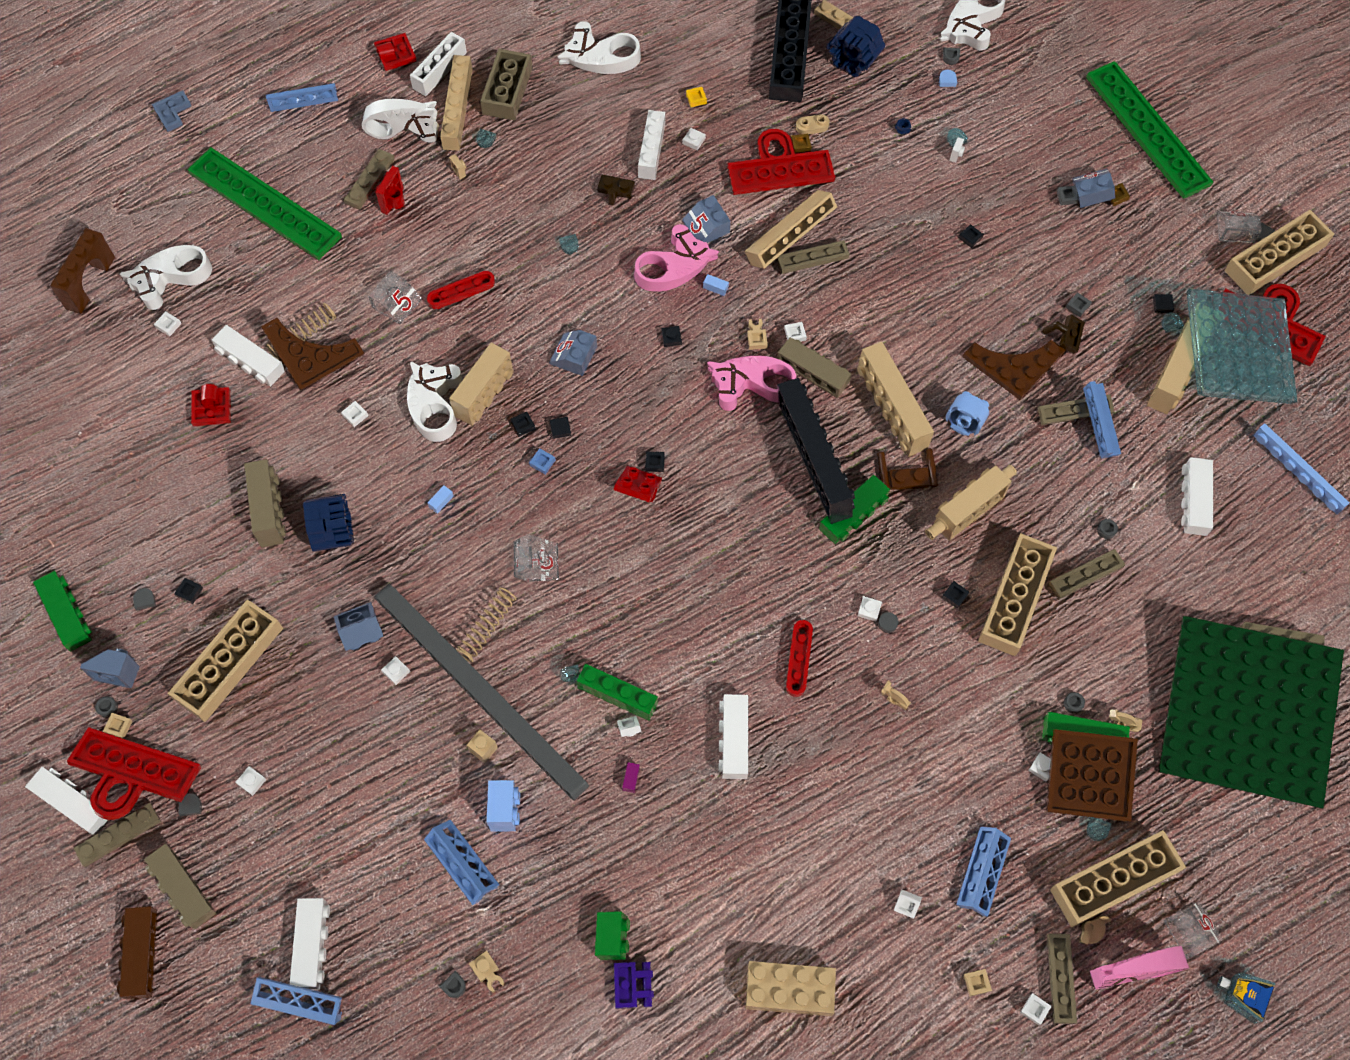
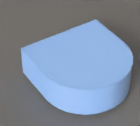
[939,70,957,87]

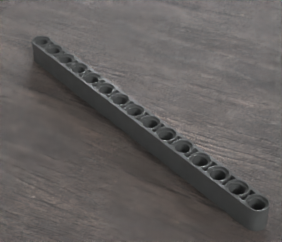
[374,583,589,801]

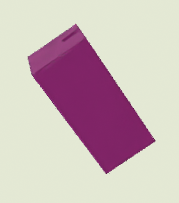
[622,762,640,793]

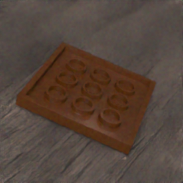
[1046,729,1138,822]

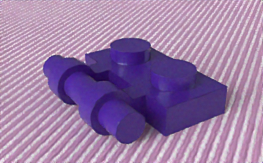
[614,962,654,1009]

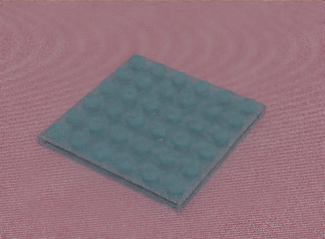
[1187,289,1298,404]

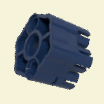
[827,16,885,77]
[303,494,354,552]

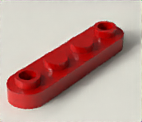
[427,271,495,309]
[786,620,813,697]

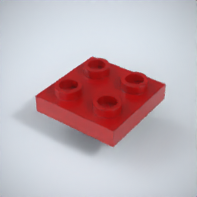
[374,33,417,71]
[375,165,405,215]
[191,384,231,427]
[614,466,662,502]

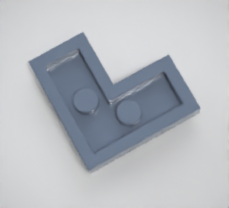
[152,90,191,132]

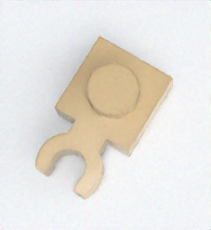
[747,319,768,350]
[469,951,504,993]

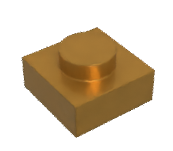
[791,133,812,153]
[1110,183,1130,207]

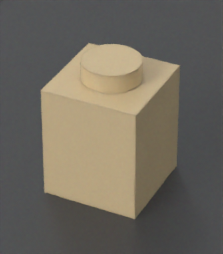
[467,729,498,763]

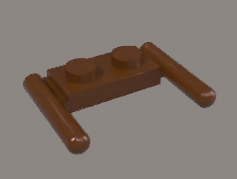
[877,448,938,490]

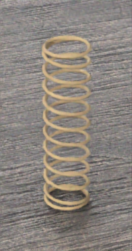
[266,303,336,360]
[456,587,516,662]

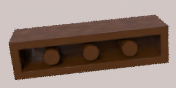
[117,906,158,1000]

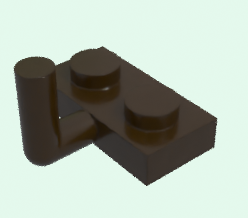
[597,174,635,205]
[1042,314,1085,354]

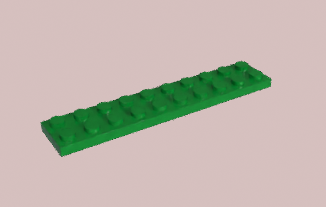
[1086,61,1213,199]
[187,147,342,261]

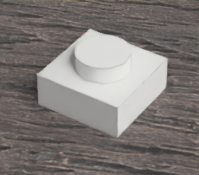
[682,128,706,150]
[950,137,965,163]
[154,311,182,336]
[784,322,807,342]
[341,401,368,427]
[858,596,882,622]
[381,656,410,685]
[617,716,641,737]
[1028,752,1051,782]
[235,766,266,796]
[894,890,922,919]
[1020,993,1051,1025]

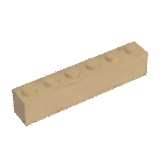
[440,55,473,151]
[745,190,837,269]

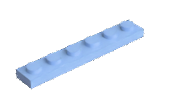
[1253,423,1350,515]

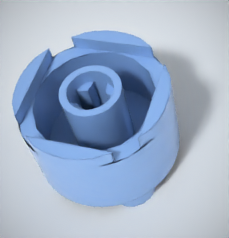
[945,391,989,436]

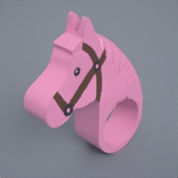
[634,224,719,292]
[707,356,796,411]
[1090,946,1189,990]

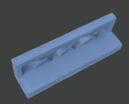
[266,83,338,112]
[1083,381,1121,459]
[424,820,499,905]
[956,827,1011,917]
[251,977,342,1025]

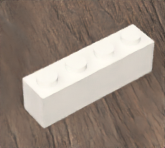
[410,32,467,96]
[638,110,665,180]
[212,325,285,387]
[1181,457,1213,536]
[719,694,748,779]
[25,767,108,836]
[290,898,330,990]

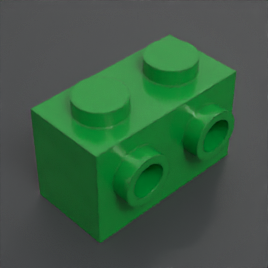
[595,912,630,960]

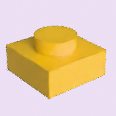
[686,87,707,107]

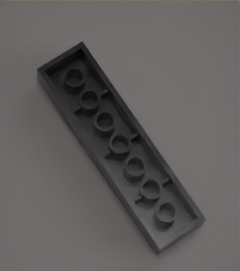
[769,0,812,102]
[777,378,855,524]

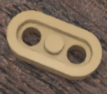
[796,114,830,135]

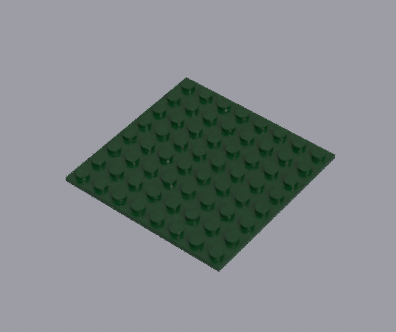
[1158,616,1344,809]

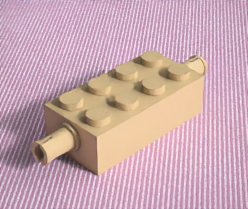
[925,465,1017,541]

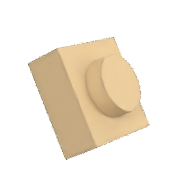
[449,154,466,179]
[103,713,133,739]
[964,969,992,997]

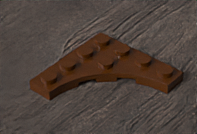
[261,318,365,391]
[963,340,1065,400]

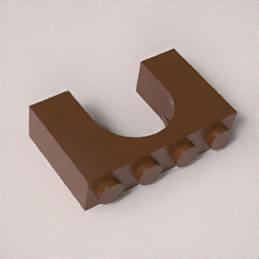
[50,228,115,314]

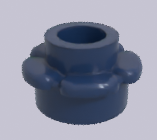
[895,118,911,134]

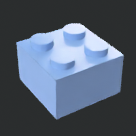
[487,780,521,832]

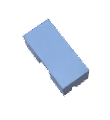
[703,274,729,296]
[428,485,454,514]

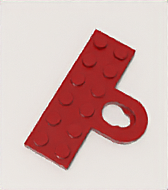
[727,129,835,195]
[1214,284,1326,367]
[67,727,201,820]

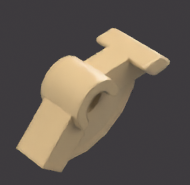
[881,680,911,710]
[1109,710,1142,732]
[1079,916,1111,945]

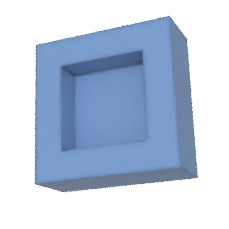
[529,448,556,475]

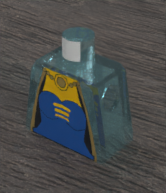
[1217,973,1275,1024]

